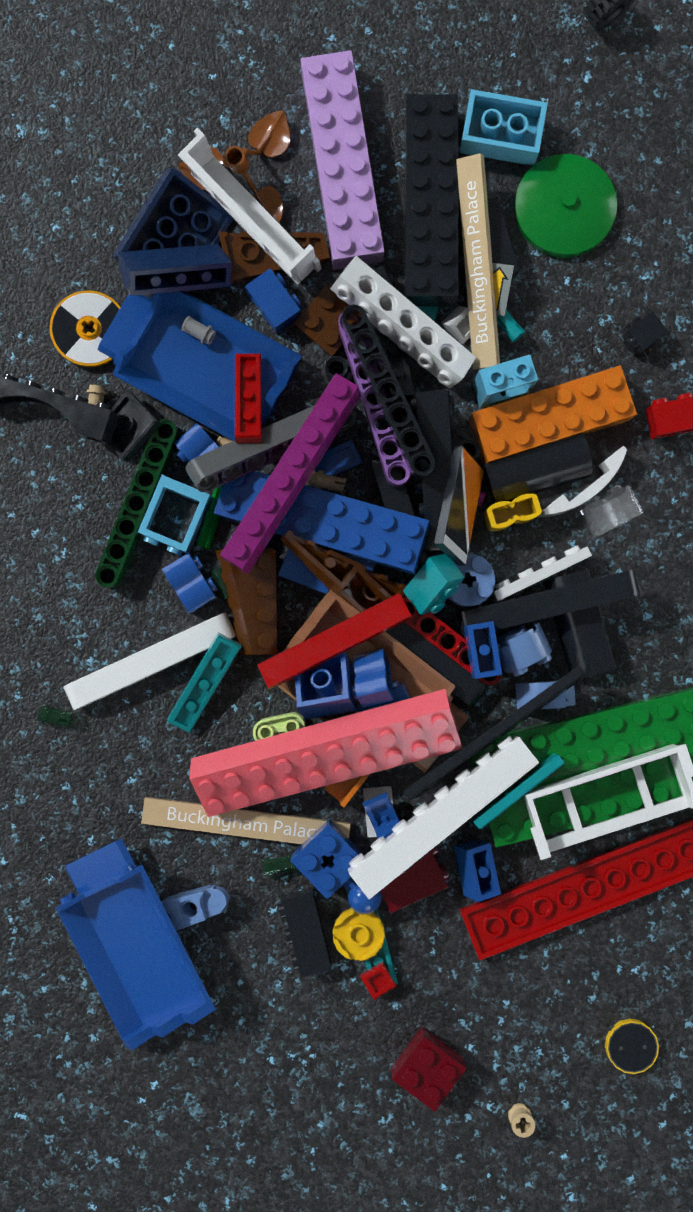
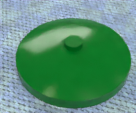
[514,154,617,258]

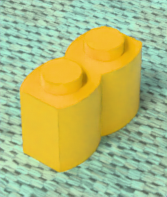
[483,494,542,531]

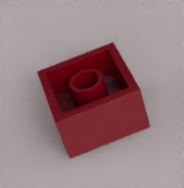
[391,1026,466,1112]

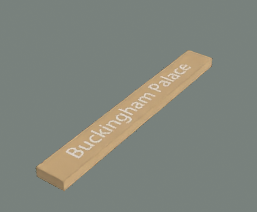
[456,153,500,370]
[141,797,350,844]

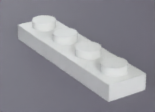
[491,545,592,602]

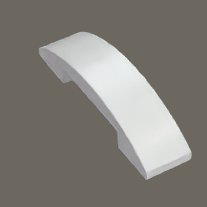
[540,446,627,517]

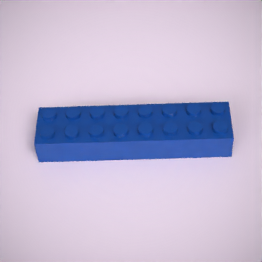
[214,471,432,575]

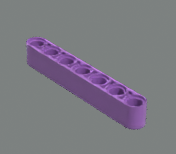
[338,314,410,488]

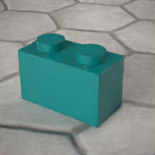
[403,554,465,615]

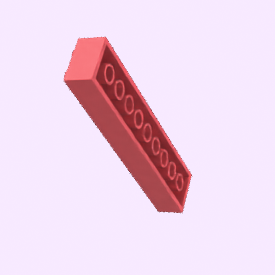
[190,689,463,817]

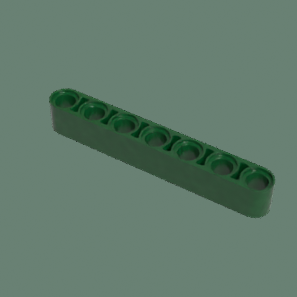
[95,419,180,589]

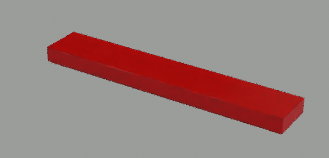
[257,593,412,690]

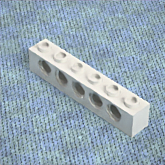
[330,256,476,389]

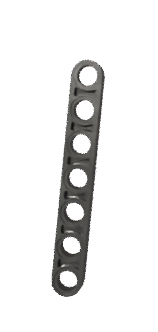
[186,405,357,492]

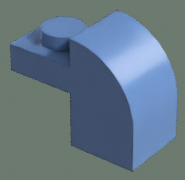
[515,680,575,710]

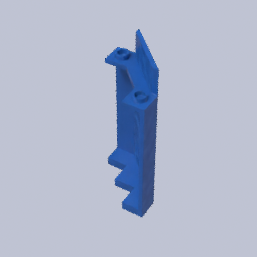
[97,291,303,441]
[55,838,216,1050]

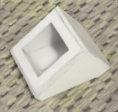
[442,306,470,344]

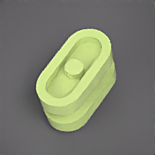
[253,712,306,741]

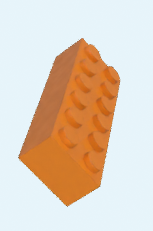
[469,365,637,465]

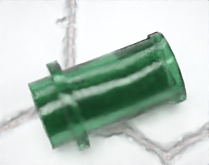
[211,567,229,600]
[38,704,73,728]
[262,854,295,878]

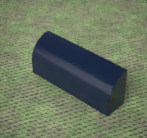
[118,244,232,296]

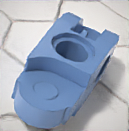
[161,884,230,931]

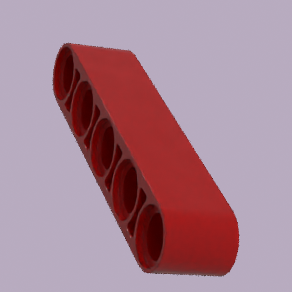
[403,598,502,685]

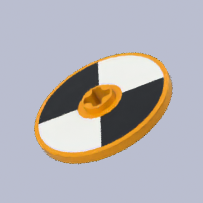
[50,291,120,367]

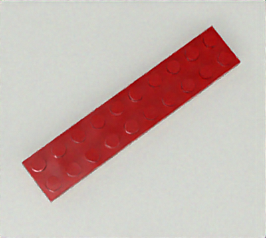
[459,818,693,961]

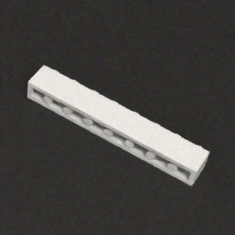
[348,735,539,899]

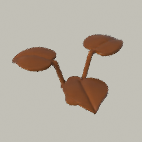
[178,110,290,224]

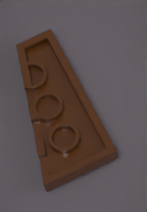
[218,231,330,284]

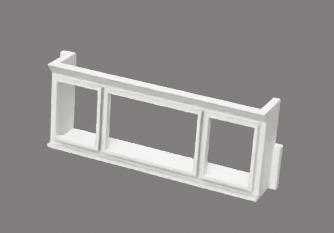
[178,128,321,285]
[523,744,693,860]

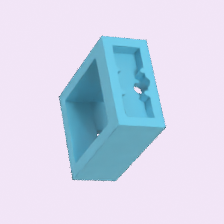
[472,355,538,408]
[138,475,212,556]

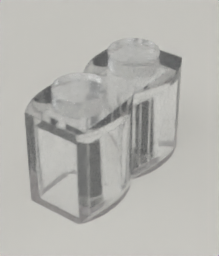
[580,484,644,538]

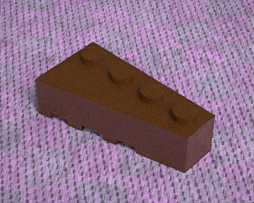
[216,549,277,655]

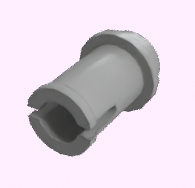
[181,316,216,345]

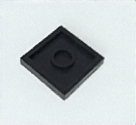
[110,390,161,462]

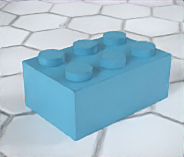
[459,89,548,166]

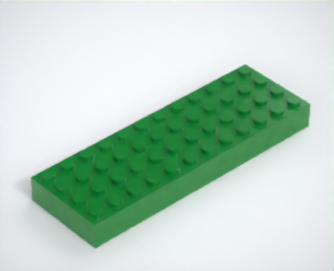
[467,687,693,847]

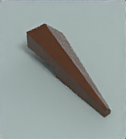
[280,530,406,612]

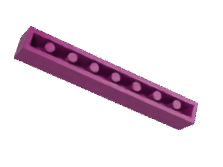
[220,373,361,574]

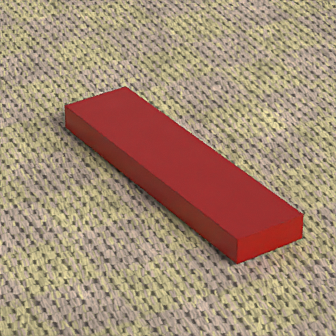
[235,354,262,443]

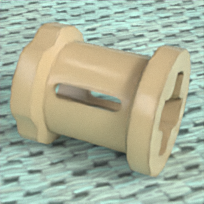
[508,1103,535,1138]

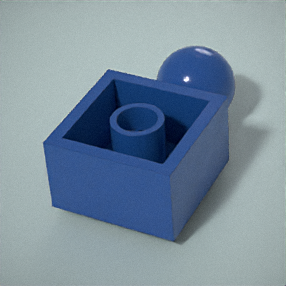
[290,818,382,915]

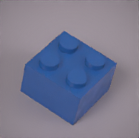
[295,652,356,720]

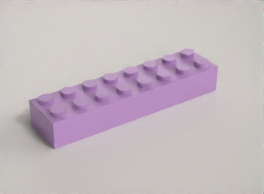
[300,50,384,270]

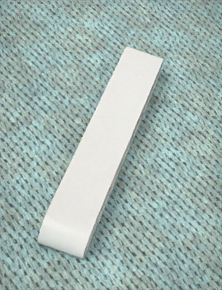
[63,613,237,710]

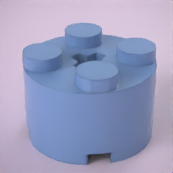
[447,554,495,607]
[497,621,552,676]

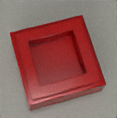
[360,961,396,1000]

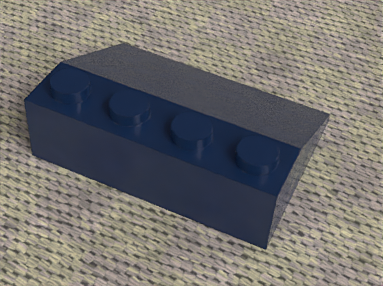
[112,167,234,293]

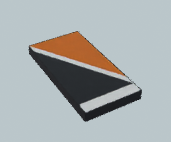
[434,446,484,566]

